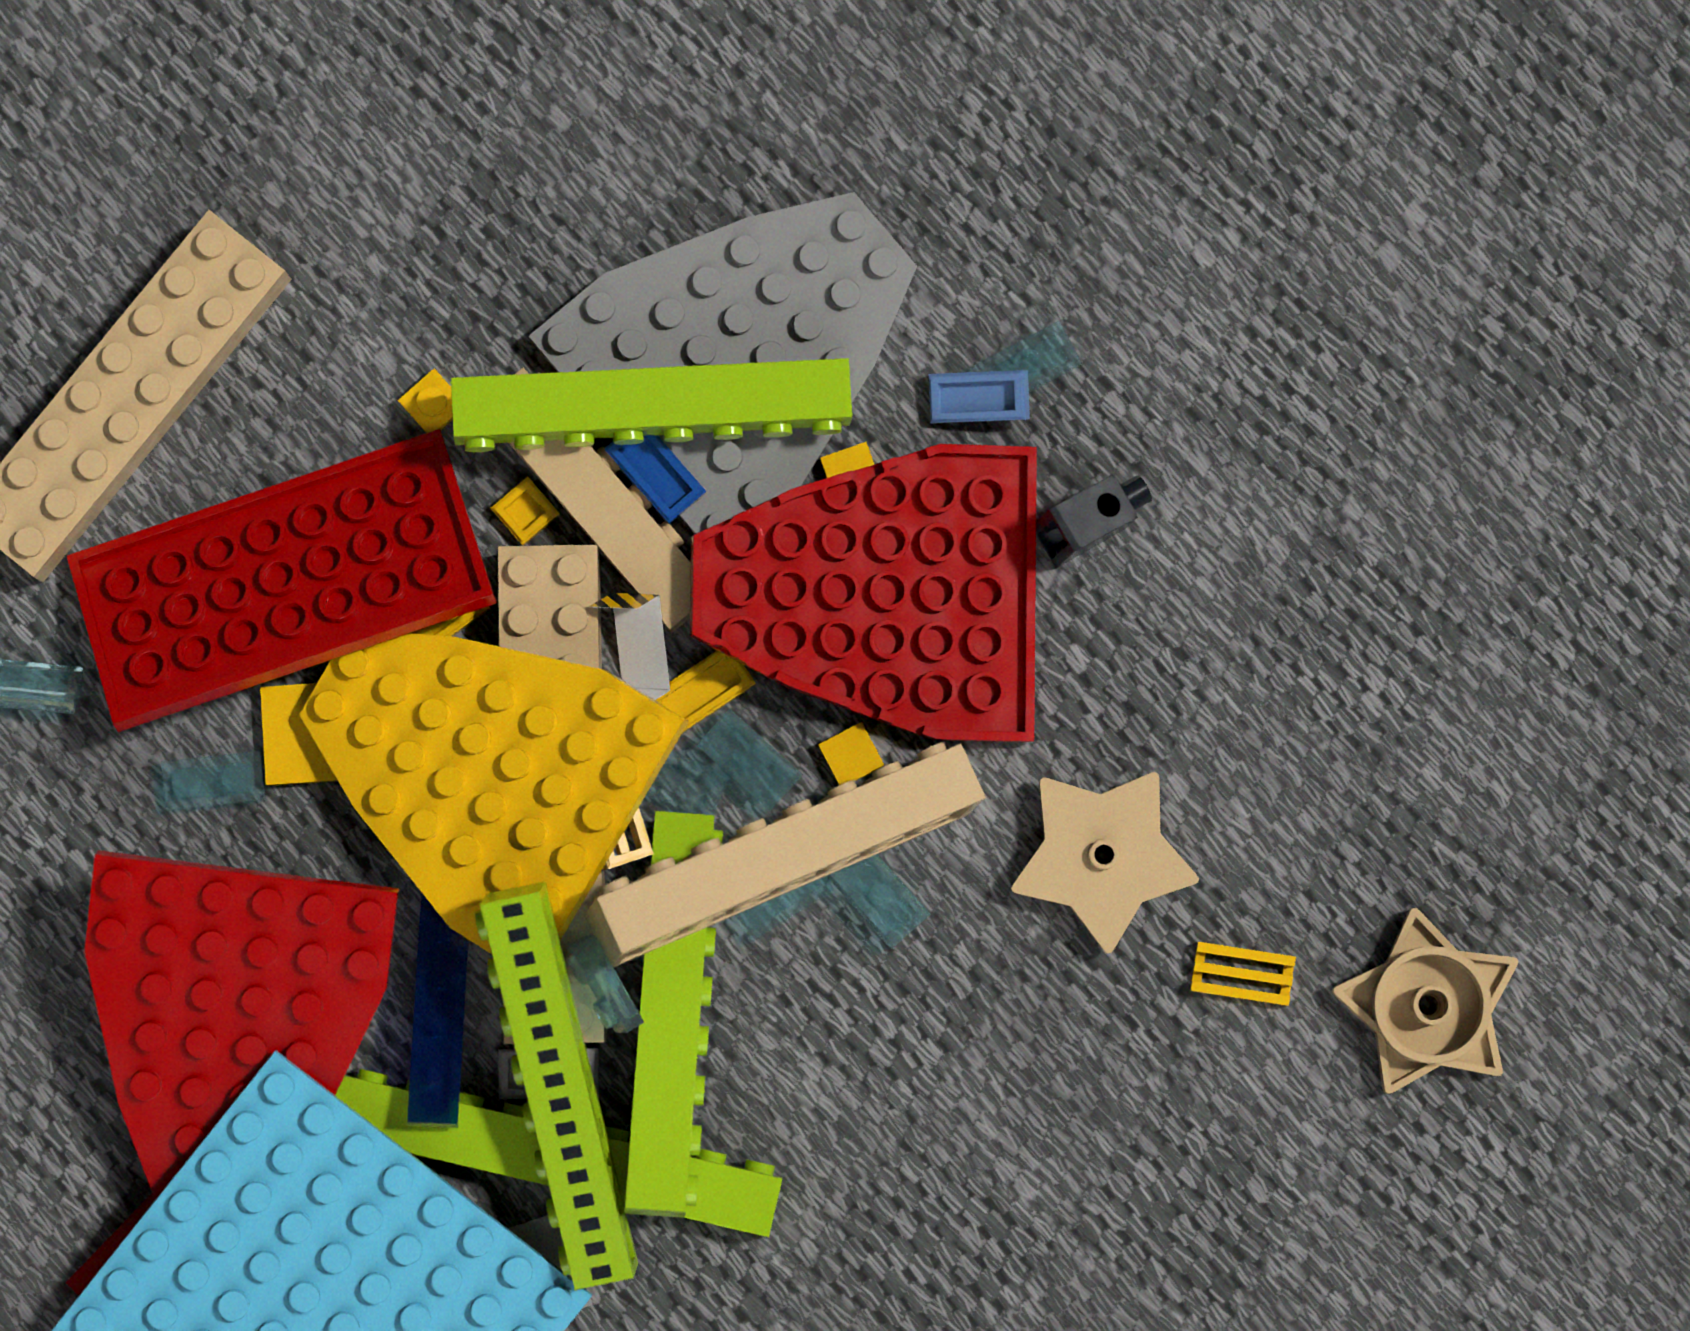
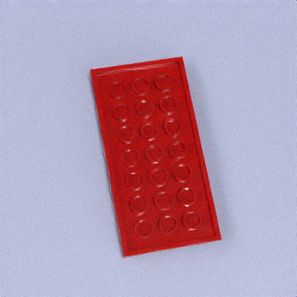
[67,429,497,732]

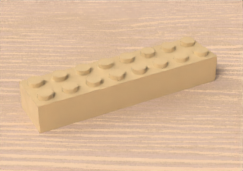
[0,210,292,582]
[584,742,986,969]

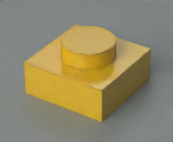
[398,368,453,433]

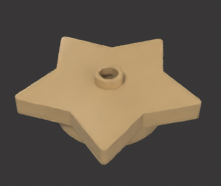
[1011,772,1199,954]
[1331,908,1519,1094]

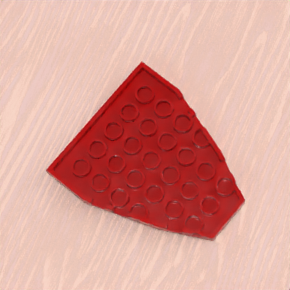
[690,444,1037,743]
[84,850,399,1200]

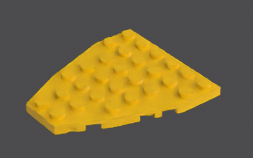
[299,633,689,954]

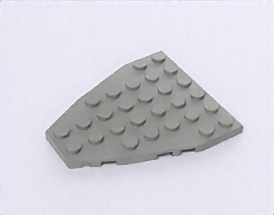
[528,192,917,534]

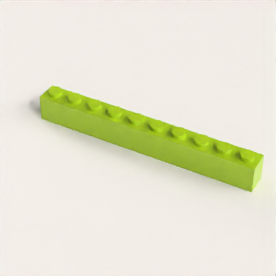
[335,1068,783,1237]

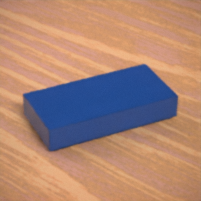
[604,435,706,524]

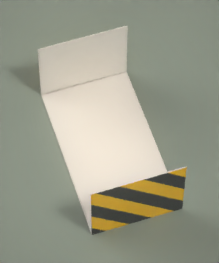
[589,593,670,700]

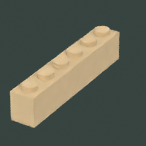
[509,367,691,634]

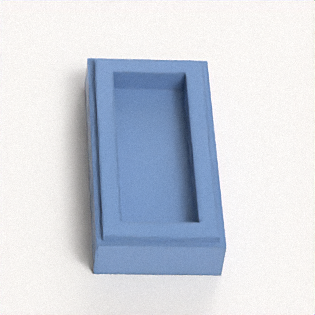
[929,370,1030,423]

